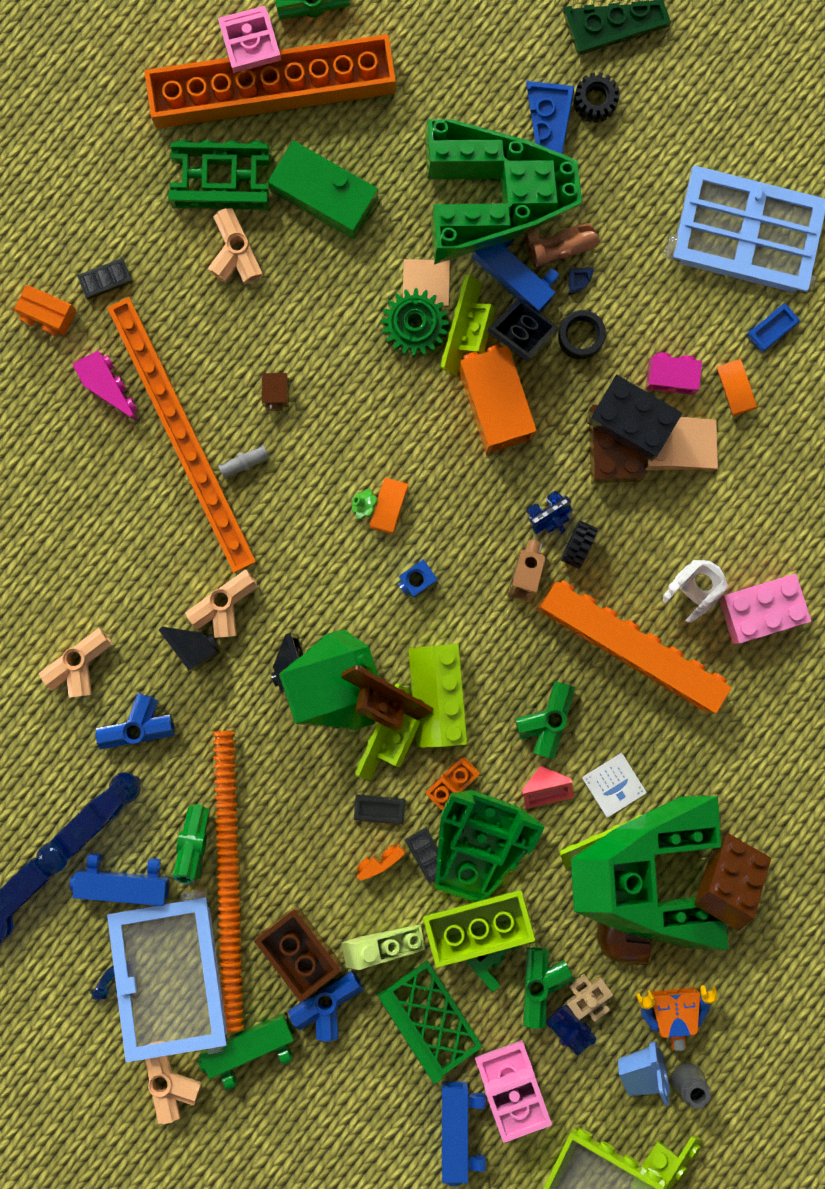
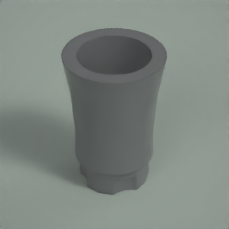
[670,1063,711,1109]

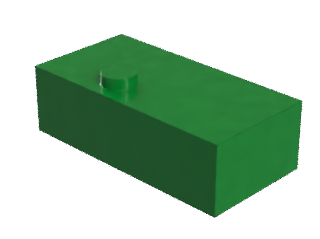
[268,140,379,239]

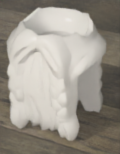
[663,560,729,623]

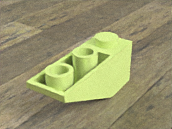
[341,925,426,970]

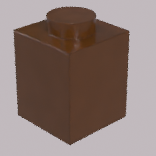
[262,373,289,411]

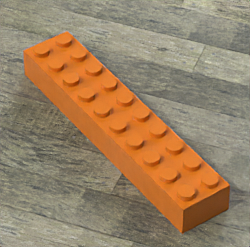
[144,34,396,129]

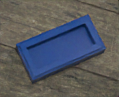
[746,303,800,354]

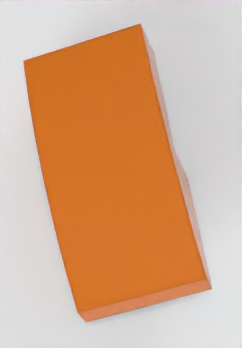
[717,359,757,417]
[370,478,408,535]
[425,755,480,811]
[357,843,406,880]

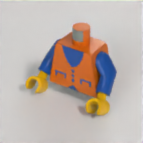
[636,985,718,1051]

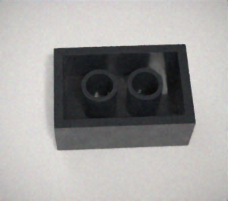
[587,374,683,461]

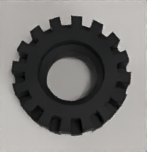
[574,72,620,123]
[561,520,598,569]

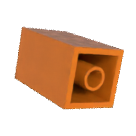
[459,344,536,454]

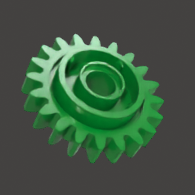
[381,288,449,358]

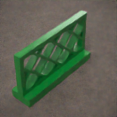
[376,960,483,1084]

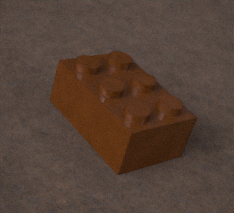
[588,405,645,483]
[694,833,772,931]
[254,905,343,1003]

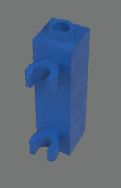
[472,239,559,313]
[70,853,170,906]
[442,1081,486,1186]

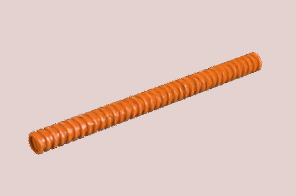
[213,731,244,1033]

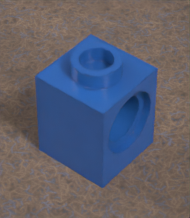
[398,559,438,598]

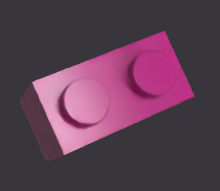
[646,352,702,395]

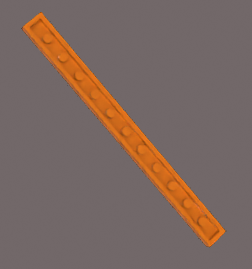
[107,297,257,573]

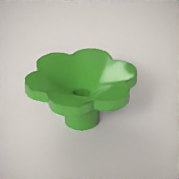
[352,489,378,519]

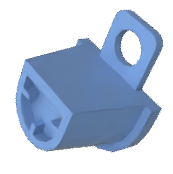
[618,1041,671,1106]

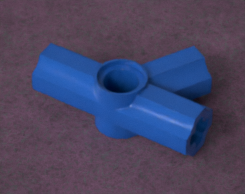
[95,693,175,750]
[288,970,364,1042]

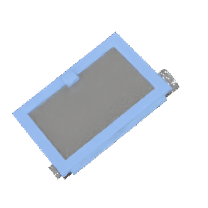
[107,890,228,1062]

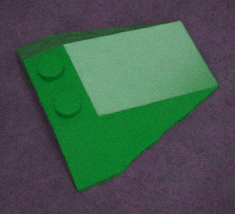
[279,629,379,730]
[435,790,545,902]

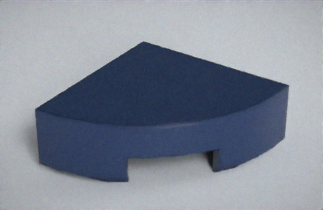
[568,268,594,295]

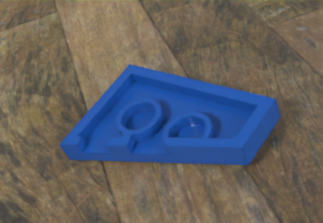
[526,81,574,154]

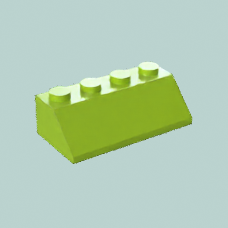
[408,644,467,748]
[423,889,536,968]

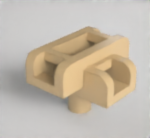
[566,974,613,1022]

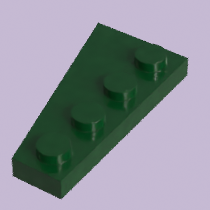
[562,0,671,56]

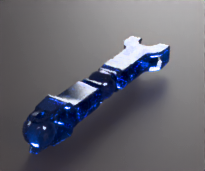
[0,772,141,943]

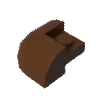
[597,922,652,965]

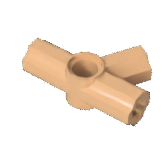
[208,208,263,285]
[185,569,259,638]
[39,628,113,698]
[144,1041,202,1124]

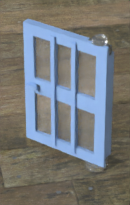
[663,165,825,294]

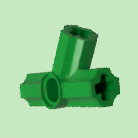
[275,0,350,20]
[515,681,575,759]
[172,804,210,884]
[523,947,575,1029]

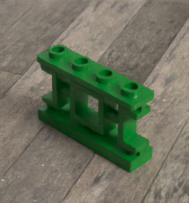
[168,139,271,210]

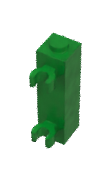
[198,1011,296,1090]

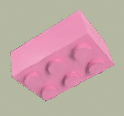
[719,574,811,644]

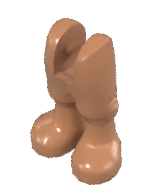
[524,224,599,268]

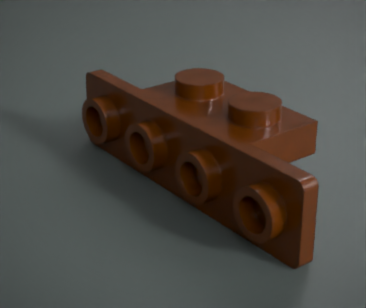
[341,665,433,732]

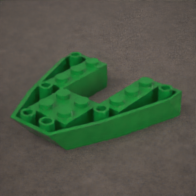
[425,119,582,265]
[571,795,728,950]

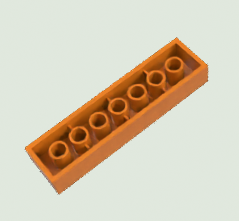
[536,580,732,714]

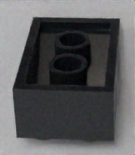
[487,298,559,362]

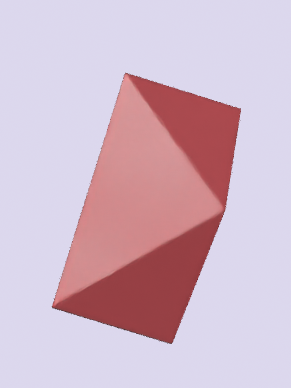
[522,766,574,809]

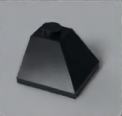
[159,627,220,671]
[271,633,303,690]

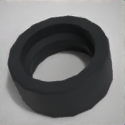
[558,310,606,360]

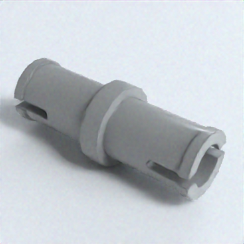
[218,445,269,479]

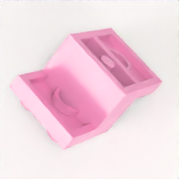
[218,6,281,73]
[475,1040,552,1143]

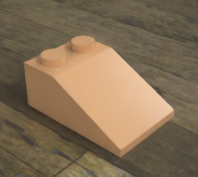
[644,417,718,471]

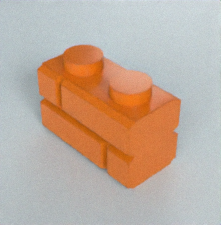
[14,285,76,336]

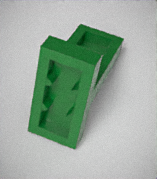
[465,945,521,992]

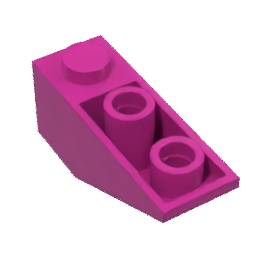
[72,350,138,421]

